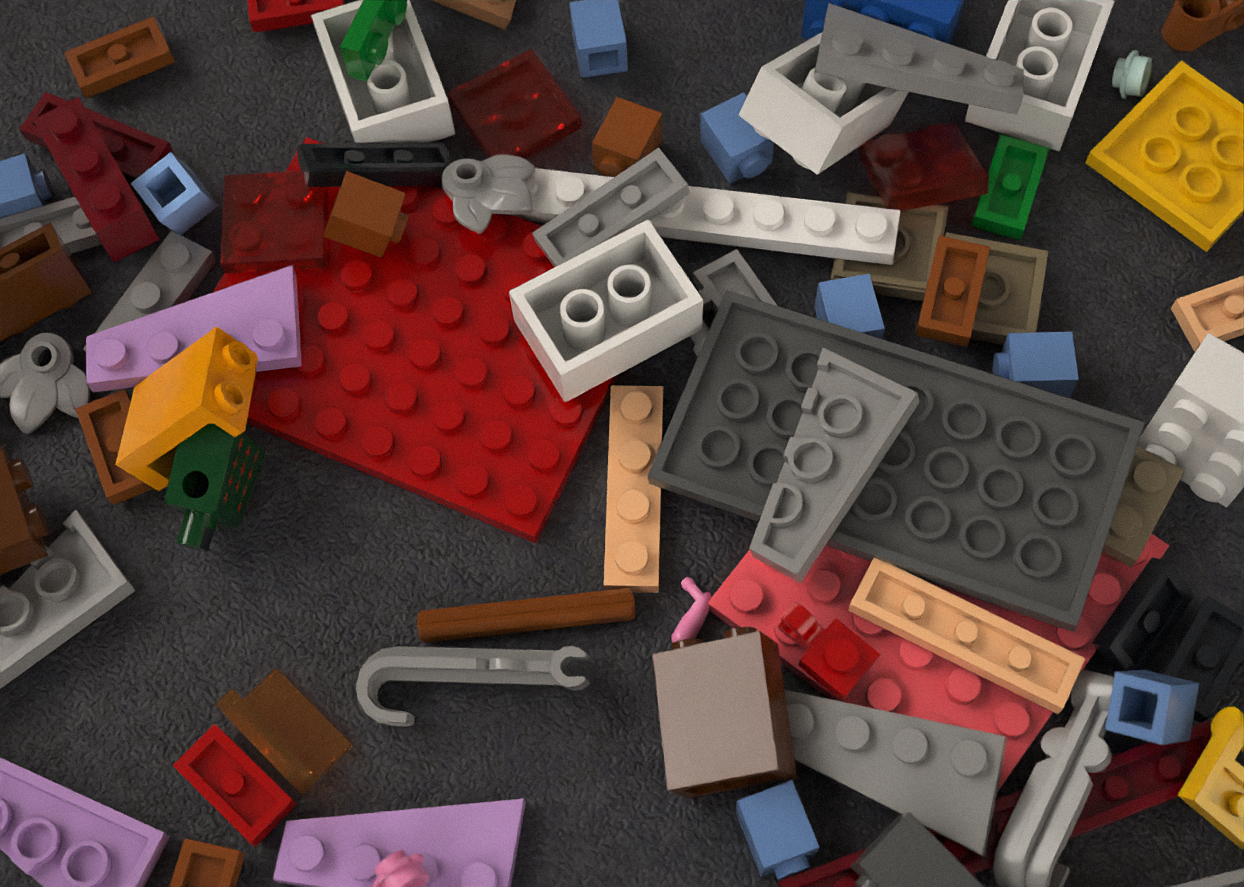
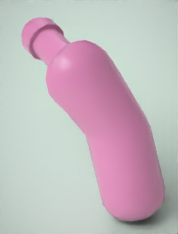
[671,577,712,643]

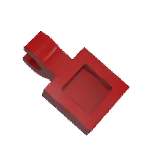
[778,601,881,702]

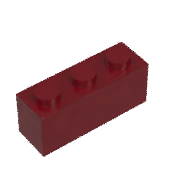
[32,97,159,263]

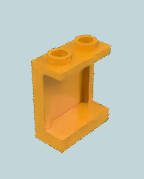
[115,326,258,491]

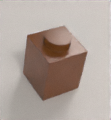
[592,97,662,177]
[323,171,408,258]

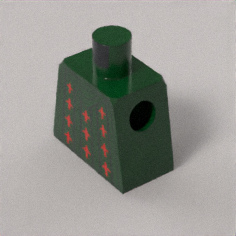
[165,423,266,552]

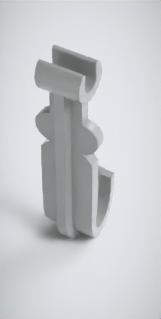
[356,646,591,727]
[994,669,1114,887]

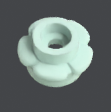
[1112,50,1152,99]

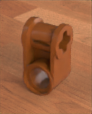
[1161,0,1244,52]

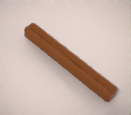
[417,588,636,643]

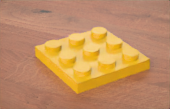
[1085,61,1244,252]

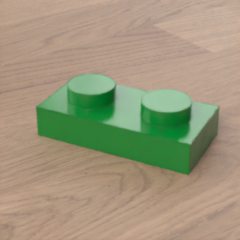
[340,0,407,82]
[971,134,1049,240]

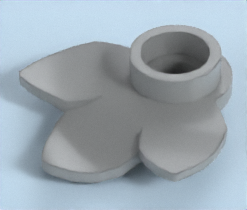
[442,154,535,233]
[0,333,91,434]

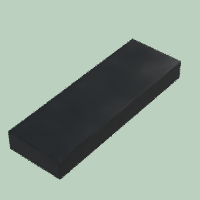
[297,143,453,187]

